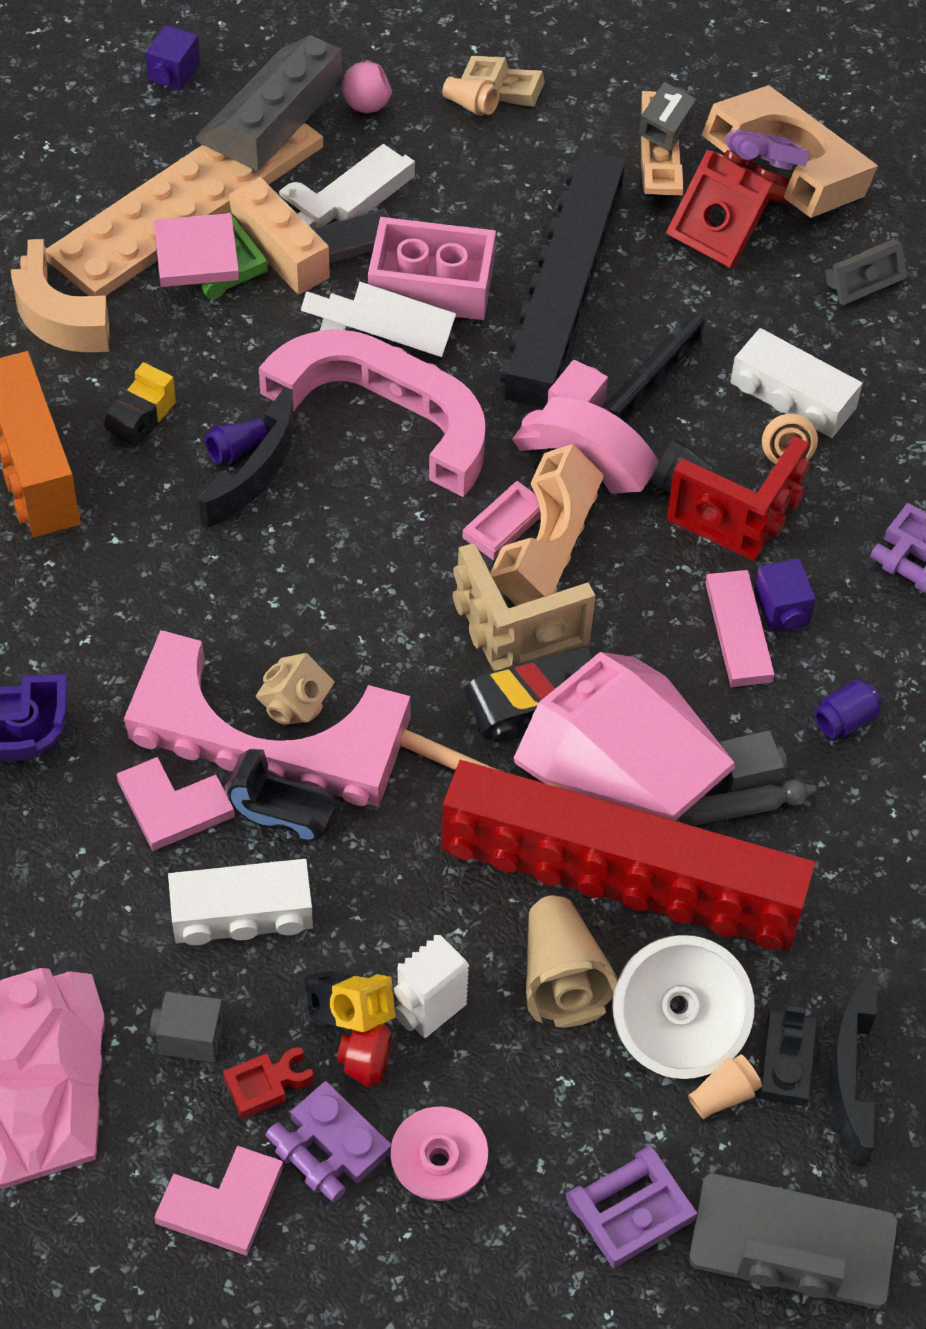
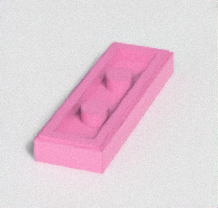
[705,570,774,687]

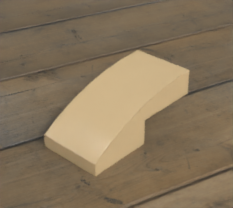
[461,56,545,106]

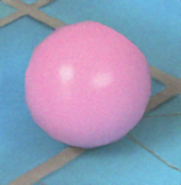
[341,61,392,114]

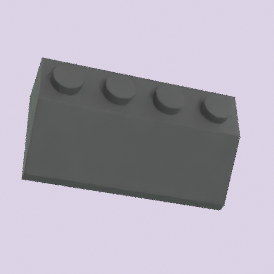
[196,35,342,172]

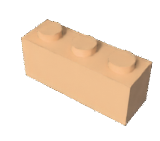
[229,177,330,295]

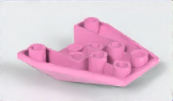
[514,652,735,821]

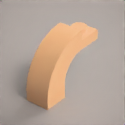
[11,239,109,352]

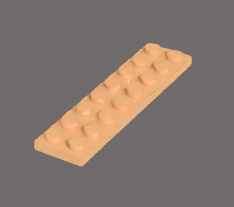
[45,123,323,296]

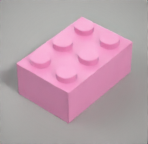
[368,217,496,320]

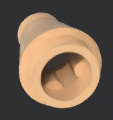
[442,77,500,116]
[688,1054,762,1119]

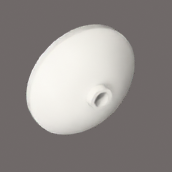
[613,935,755,1079]

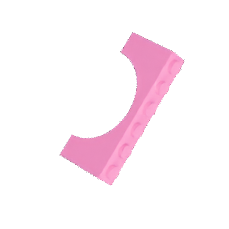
[124,630,411,807]

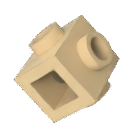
[255,653,334,725]

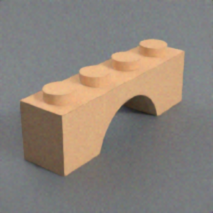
[490,444,604,606]

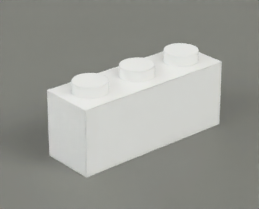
[730,328,863,438]
[168,859,313,945]

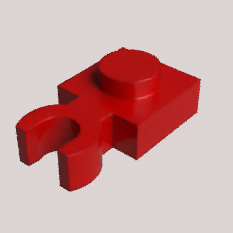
[223,1048,314,1119]

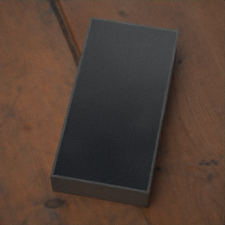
[313,208,389,264]

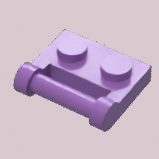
[566,1146,697,1269]

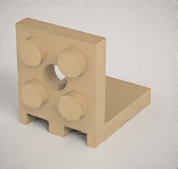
[453,542,596,671]

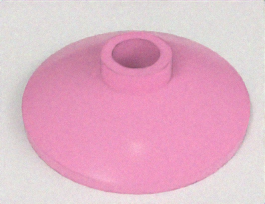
[391,1107,488,1201]

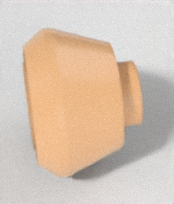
[762,414,818,464]

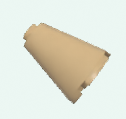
[526,895,618,1028]

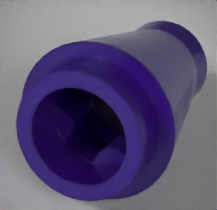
[204,419,268,465]

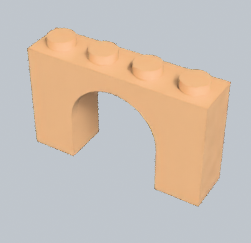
[702,85,878,218]

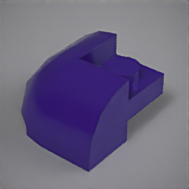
[0,674,68,762]

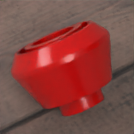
[337,1023,392,1088]

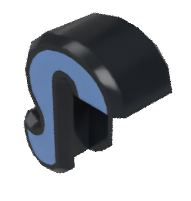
[225,748,337,841]

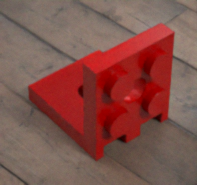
[666,149,792,268]
[667,436,811,561]

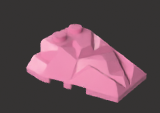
[0,968,105,1190]

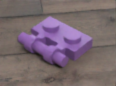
[726,129,810,170]
[870,503,926,593]
[265,1081,391,1203]

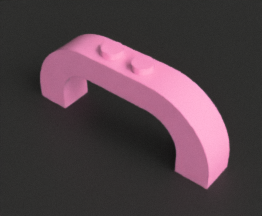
[259,330,485,497]

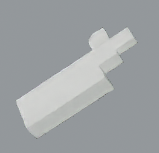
[279,144,415,229]
[301,282,456,357]

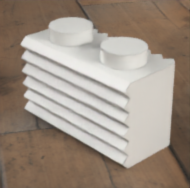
[394,935,469,1038]

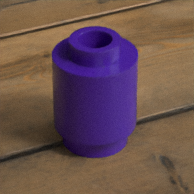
[814,679,881,739]

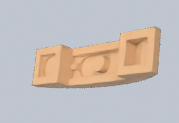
[641,91,683,195]

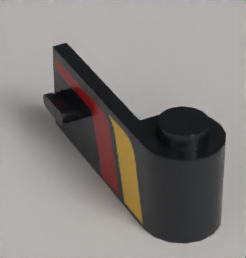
[464,646,592,742]

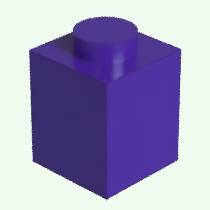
[145,25,200,91]
[754,558,816,631]

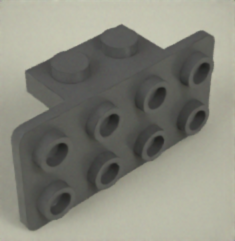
[689,1173,897,1309]

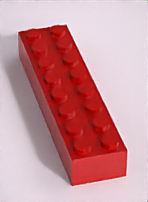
[441,759,815,952]

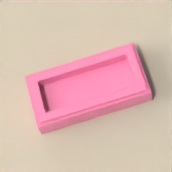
[463,481,541,561]

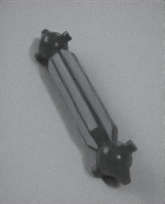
[676,779,817,826]

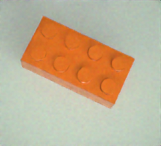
[0,351,81,538]

